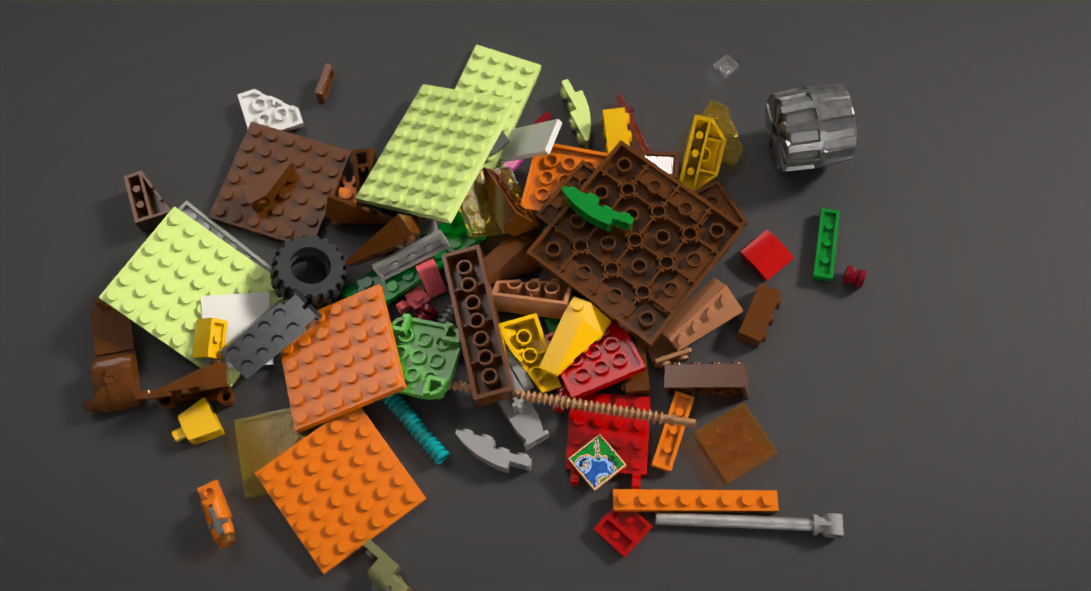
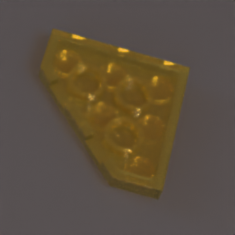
[686,99,743,167]

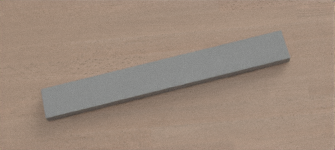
[178,200,271,273]

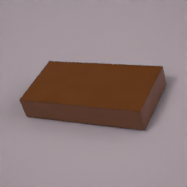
[315,63,335,103]

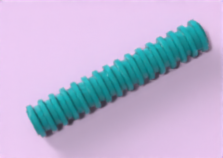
[381,393,449,464]

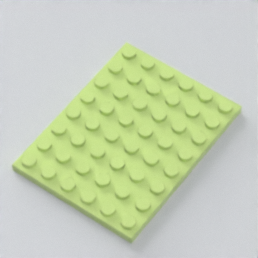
[355,84,516,224]
[99,206,283,389]

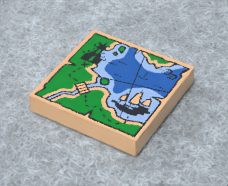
[568,434,626,492]

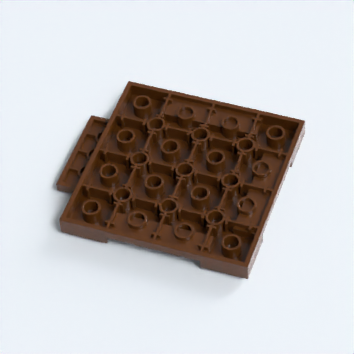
[526,140,744,349]

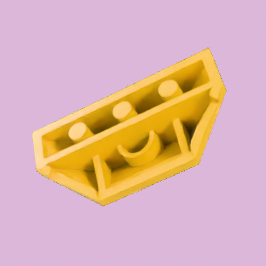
[679,115,726,191]

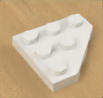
[238,89,304,132]

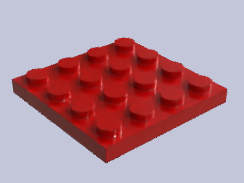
[544,312,646,400]

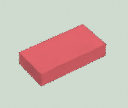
[415,258,447,299]

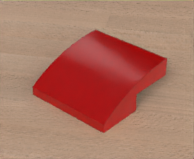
[739,230,794,281]
[594,509,653,557]

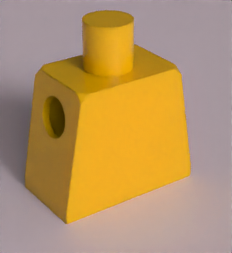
[172,397,225,445]

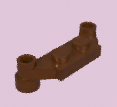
[157,388,236,410]

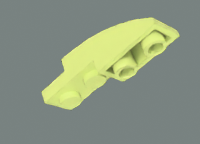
[560,79,591,149]

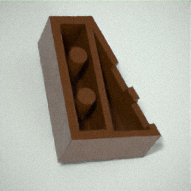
[123,170,171,232]

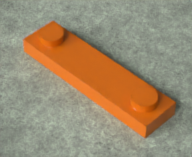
[651,391,695,473]

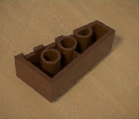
[664,361,749,399]

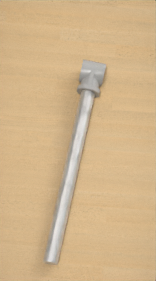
[656,512,844,538]

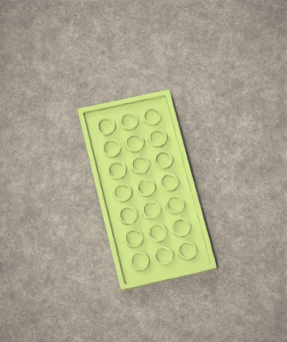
[455,45,541,185]

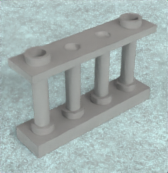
[372,217,450,281]

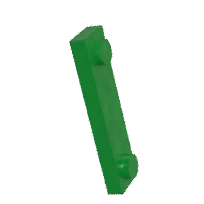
[812,208,840,281]

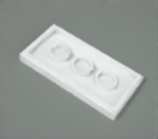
[499,119,562,163]

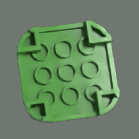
[391,314,462,399]

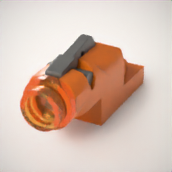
[197,480,236,548]

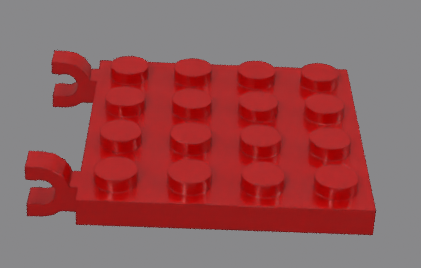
[565,393,650,489]

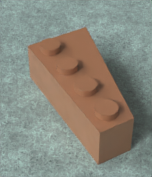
[492,278,577,319]
[661,278,743,351]

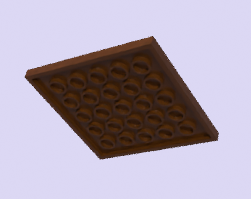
[208,121,352,242]

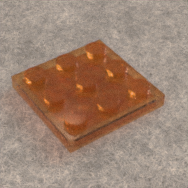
[693,402,779,485]

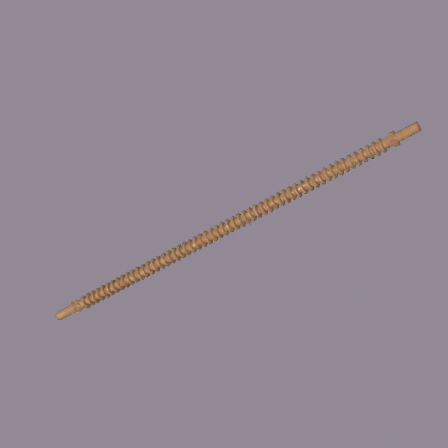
[448,379,696,428]

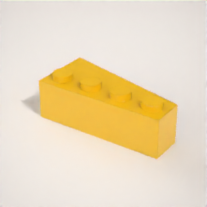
[601,107,632,153]

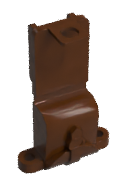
[83,300,154,413]

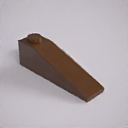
[482,167,541,236]
[325,194,394,226]
[344,214,420,266]
[485,231,539,285]
[145,360,231,400]

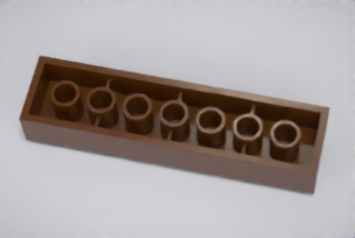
[441,244,517,407]

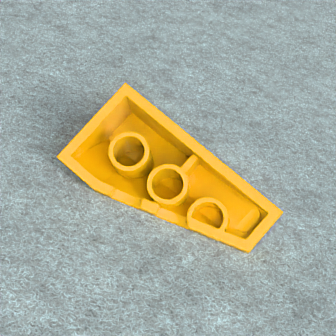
[539,296,611,377]
[500,313,561,393]

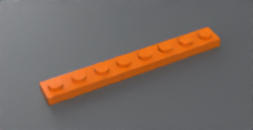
[612,489,779,513]

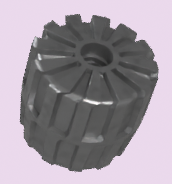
[765,83,857,172]

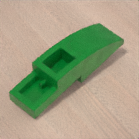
[562,186,634,232]

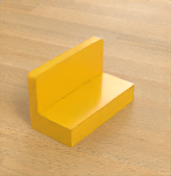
[192,317,228,360]

